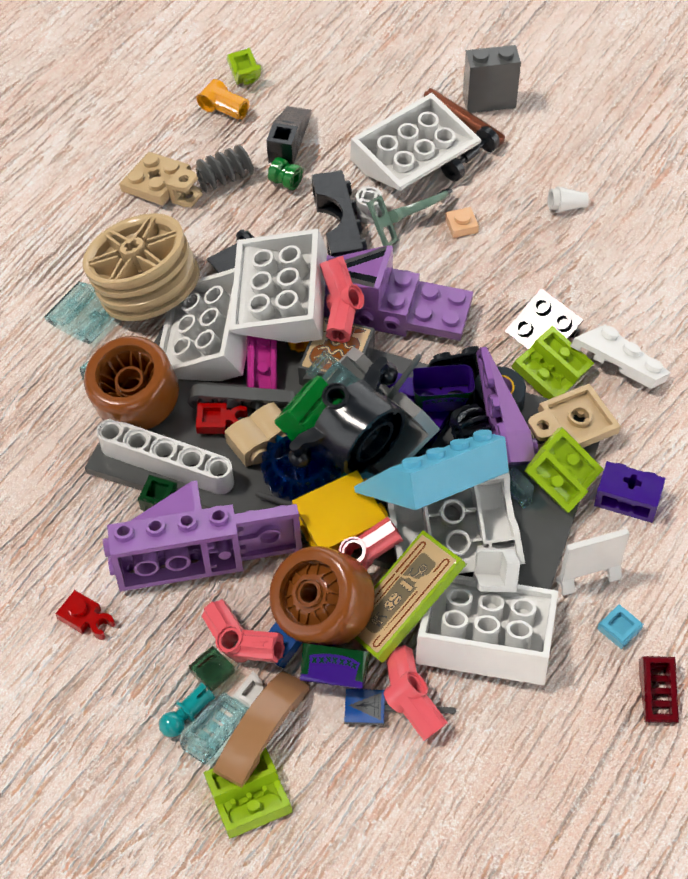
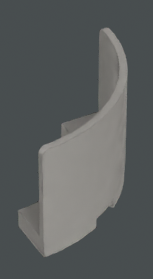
[322,347,440,473]

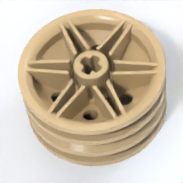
[82,213,200,321]

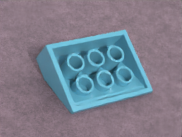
[354,430,509,510]

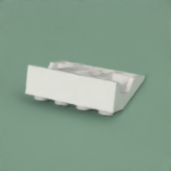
[386,472,525,574]

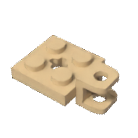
[119,151,203,207]
[527,383,621,451]

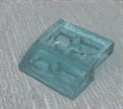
[44,281,115,344]

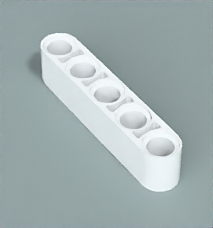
[97,419,234,495]

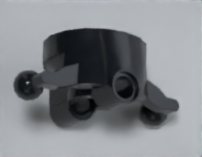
[288,357,405,474]

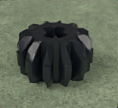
[449,403,492,440]

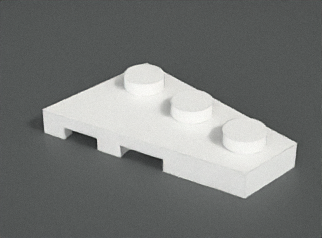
[570,324,671,389]

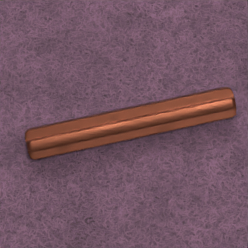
[424,88,505,147]

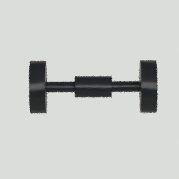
[441,126,500,182]

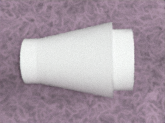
[547,186,589,213]

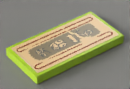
[354,530,467,663]

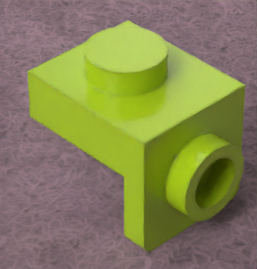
[227,48,262,85]

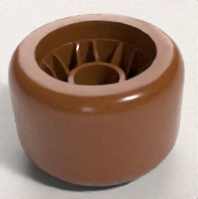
[84,336,179,430]
[269,546,375,647]

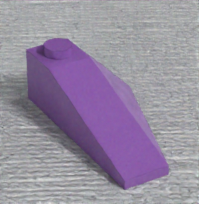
[476,347,538,467]

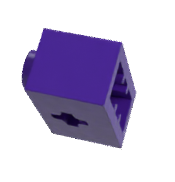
[594,461,666,523]

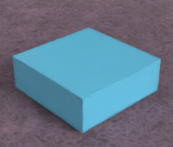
[597,604,644,649]

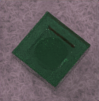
[188,646,235,692]

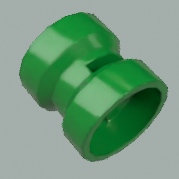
[268,157,303,191]

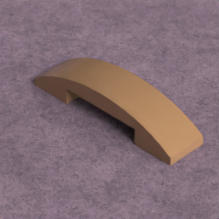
[213,671,310,788]

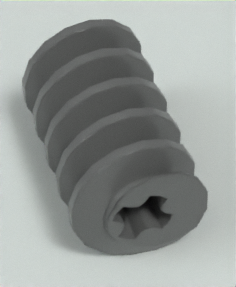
[196,145,254,192]

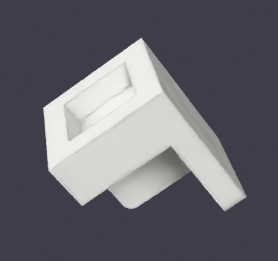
[473,549,520,592]

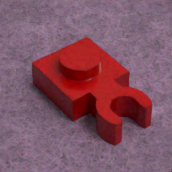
[196,403,248,434]
[55,590,115,640]

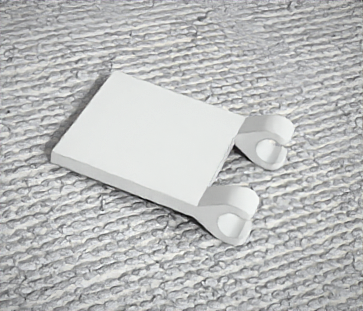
[556,528,630,596]

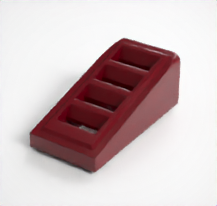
[639,656,679,723]

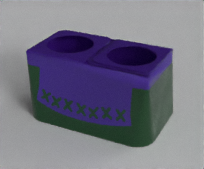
[411,365,475,413]
[300,643,371,689]

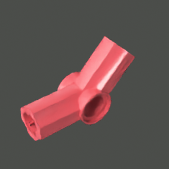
[319,256,364,343]
[339,517,404,570]
[201,599,285,663]
[384,645,448,741]

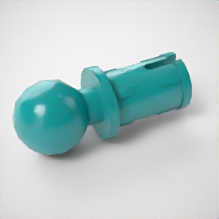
[158,683,215,738]

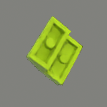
[511,326,594,399]
[525,427,604,513]
[203,747,293,839]

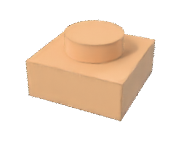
[445,207,479,238]

